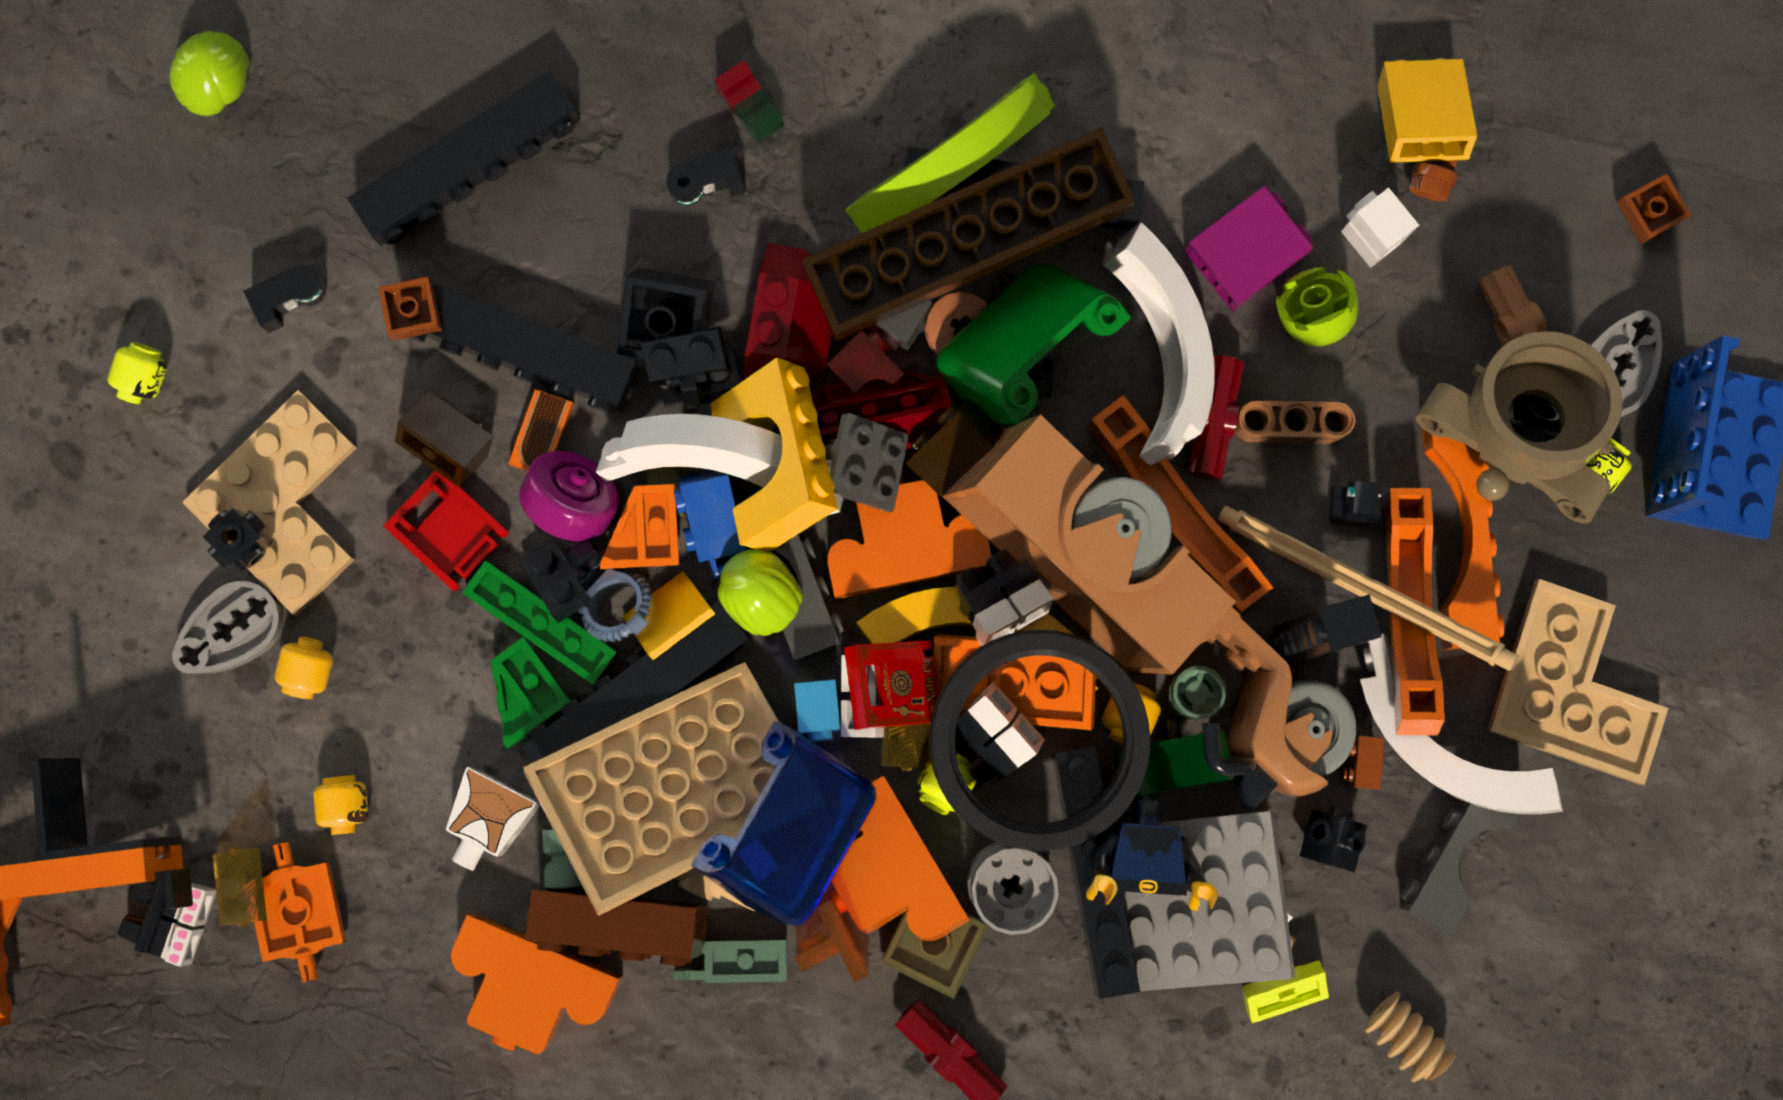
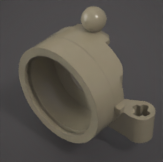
[1416,331,1622,524]

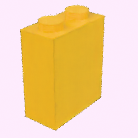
[1377,58,1477,163]

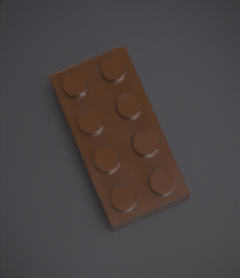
[525,888,709,966]

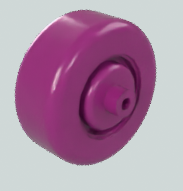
[519,451,620,542]

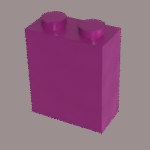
[1184,186,1313,313]

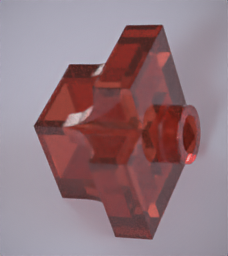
[827,330,904,393]

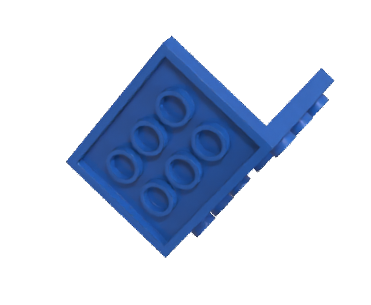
[1646,335,1783,540]

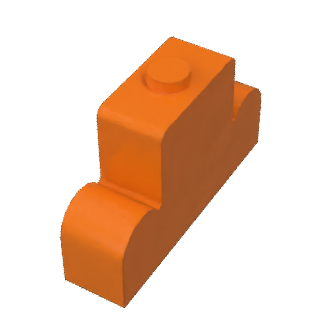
[827,478,992,600]
[822,776,970,941]
[451,913,623,1054]

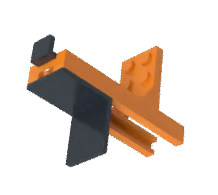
[0,758,193,1026]

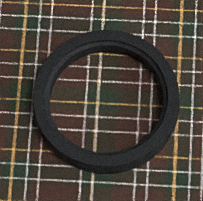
[929,630,1150,851]

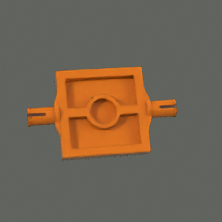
[246,842,347,983]

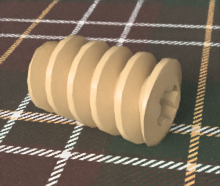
[1364,991,1456,1083]

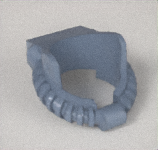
[577,564,652,642]

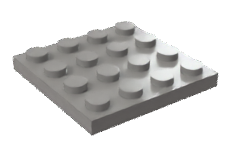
[1122,810,1295,991]

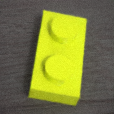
[1242,960,1329,1024]

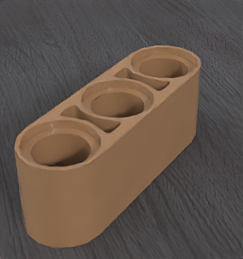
[1235,401,1355,444]

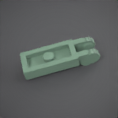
[673,939,787,983]

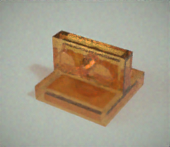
[794,897,869,983]

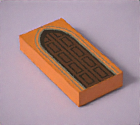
[508,389,574,471]

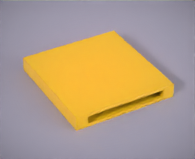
[622,571,715,660]

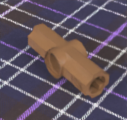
[1477,265,1548,346]

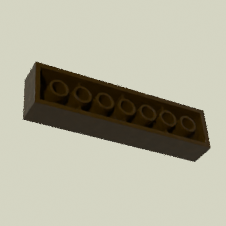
[801,127,1136,341]

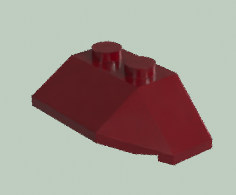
[743,243,832,382]
[811,369,952,450]

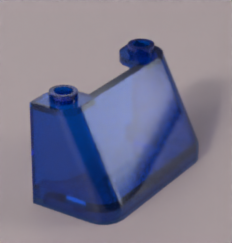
[691,721,876,926]

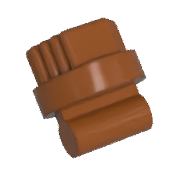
[1409,160,1458,202]

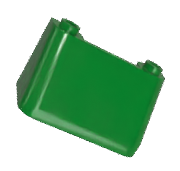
[936,264,1131,425]

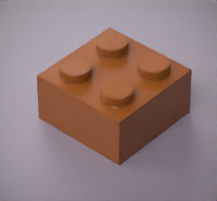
[1617,173,1692,245]
[378,277,442,341]
[1341,736,1385,790]

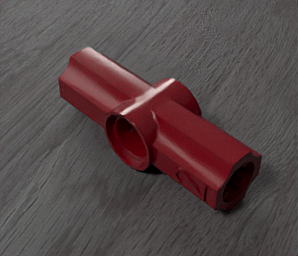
[1187,355,1244,480]
[894,999,1008,1100]

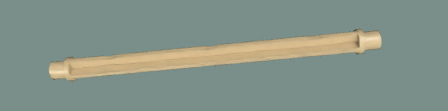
[1218,505,1519,671]

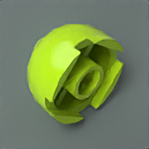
[1276,267,1359,346]

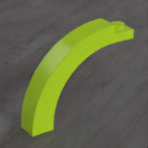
[845,73,1056,233]

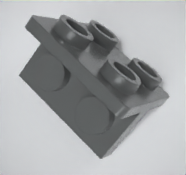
[824,413,908,512]

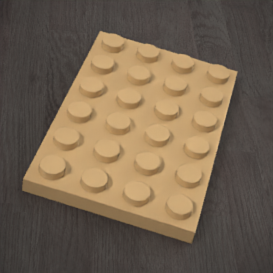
[523,662,822,916]

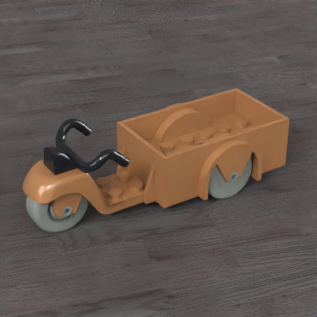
[942,414,1356,811]

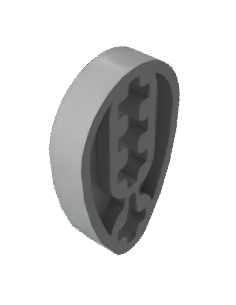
[1590,310,1663,417]
[172,581,283,675]

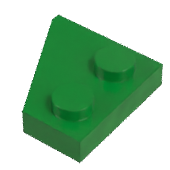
[490,637,571,749]

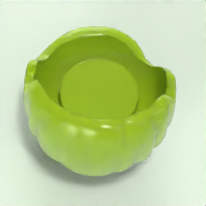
[169,31,250,116]
[718,549,803,636]

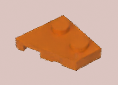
[600,484,679,570]

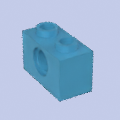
[794,680,841,742]

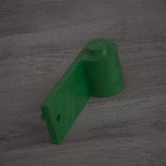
[1113,730,1234,805]

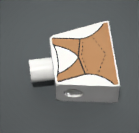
[446,767,540,871]

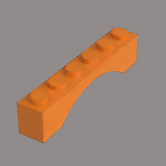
[1087,395,1273,613]
[1421,428,1504,650]
[1384,488,1445,736]

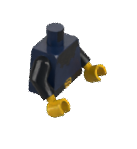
[1086,800,1218,911]

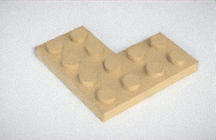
[182,390,357,616]
[1487,579,1669,785]

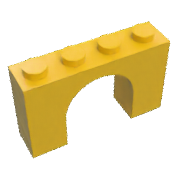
[710,358,838,552]

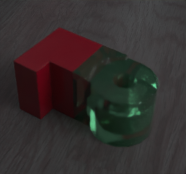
[714,60,785,144]

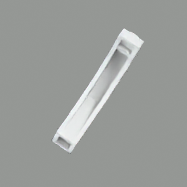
[1104,222,1215,466]
[596,414,843,516]
[1360,633,1563,814]

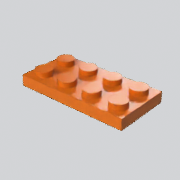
[932,634,1096,730]

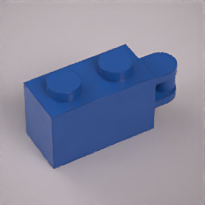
[674,469,746,581]

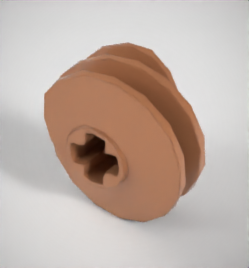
[925,292,988,356]

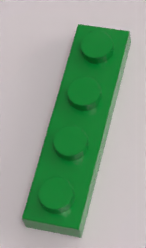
[462,560,618,685]

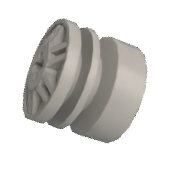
[966,841,1059,935]

